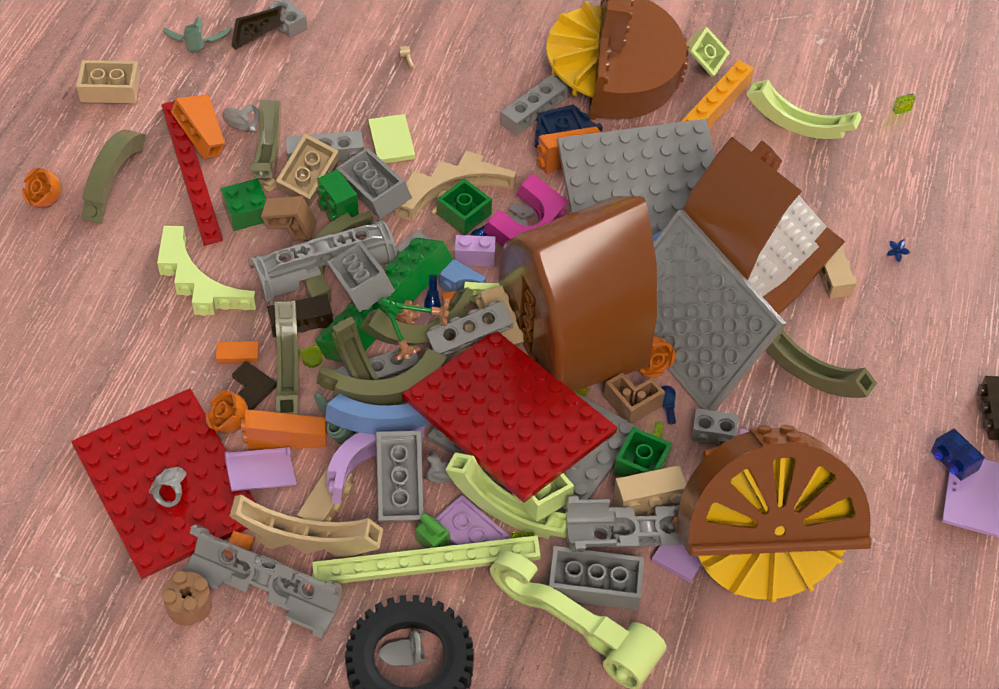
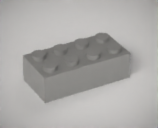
[336,147,412,219]
[326,241,395,312]
[376,431,423,524]
[549,546,644,610]

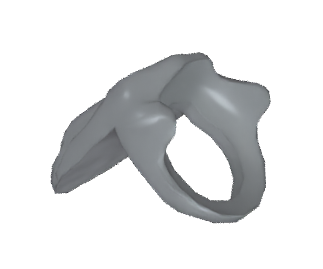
[221,105,259,132]
[423,450,453,483]
[149,467,187,507]
[378,630,428,666]

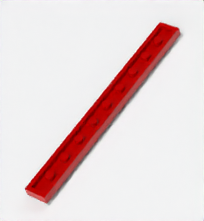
[161,101,223,246]

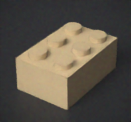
[76,60,141,103]
[276,133,339,206]
[612,466,686,516]

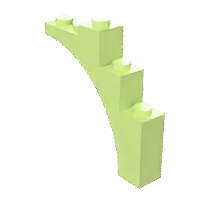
[157,226,257,316]

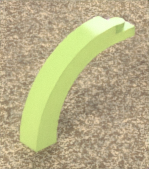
[747,80,862,139]
[445,453,567,539]

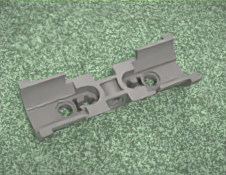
[248,220,397,303]
[566,496,683,552]
[182,525,342,639]

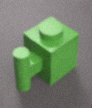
[415,513,450,549]

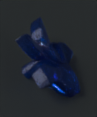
[886,239,911,262]

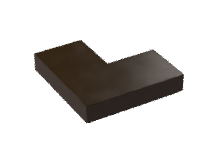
[232,361,277,410]

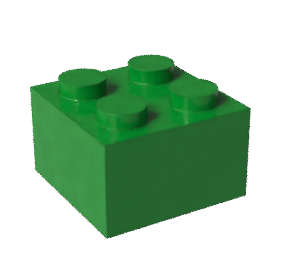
[316,169,359,222]
[220,178,266,231]
[437,178,492,235]
[613,427,673,477]

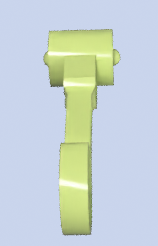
[490,551,667,689]

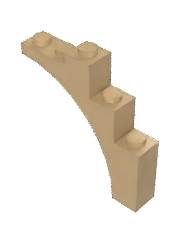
[395,151,517,222]
[230,495,383,559]

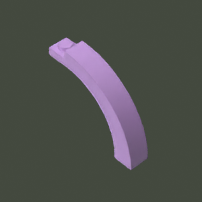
[326,426,425,504]

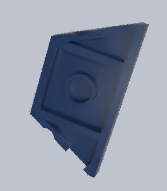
[534,105,603,148]

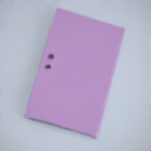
[942,451,999,538]

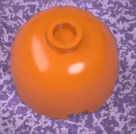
[22,168,62,208]
[639,336,676,378]
[206,390,248,434]

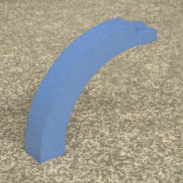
[325,393,430,434]

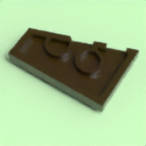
[231,6,286,50]

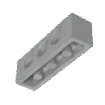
[500,75,568,136]
[286,131,364,162]
[426,301,513,356]
[334,344,420,380]

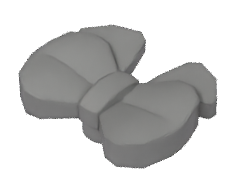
[507,203,534,226]

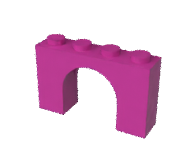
[483,173,569,247]

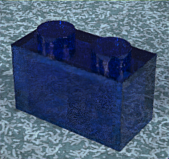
[931,428,985,481]

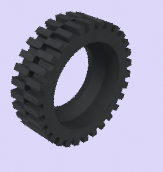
[345,595,474,689]

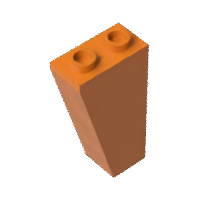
[171,94,225,159]
[536,127,601,175]
[241,410,327,451]

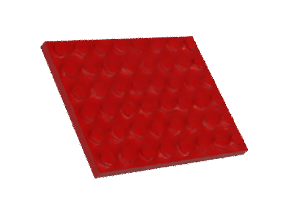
[402,332,618,503]
[71,388,256,580]

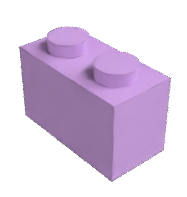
[455,235,495,267]

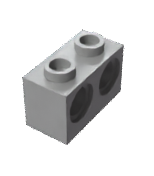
[268,0,307,38]
[691,408,738,446]

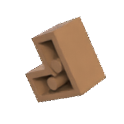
[261,196,317,241]
[604,372,665,423]

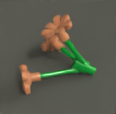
[378,297,450,360]

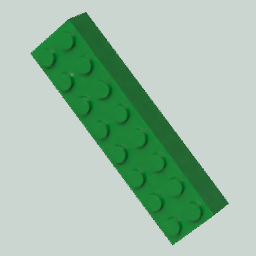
[315,238,453,362]

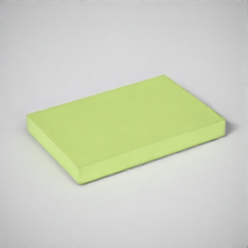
[368,114,415,163]

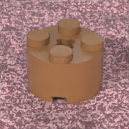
[162,571,212,626]

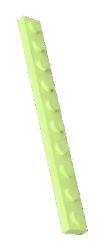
[313,536,541,584]

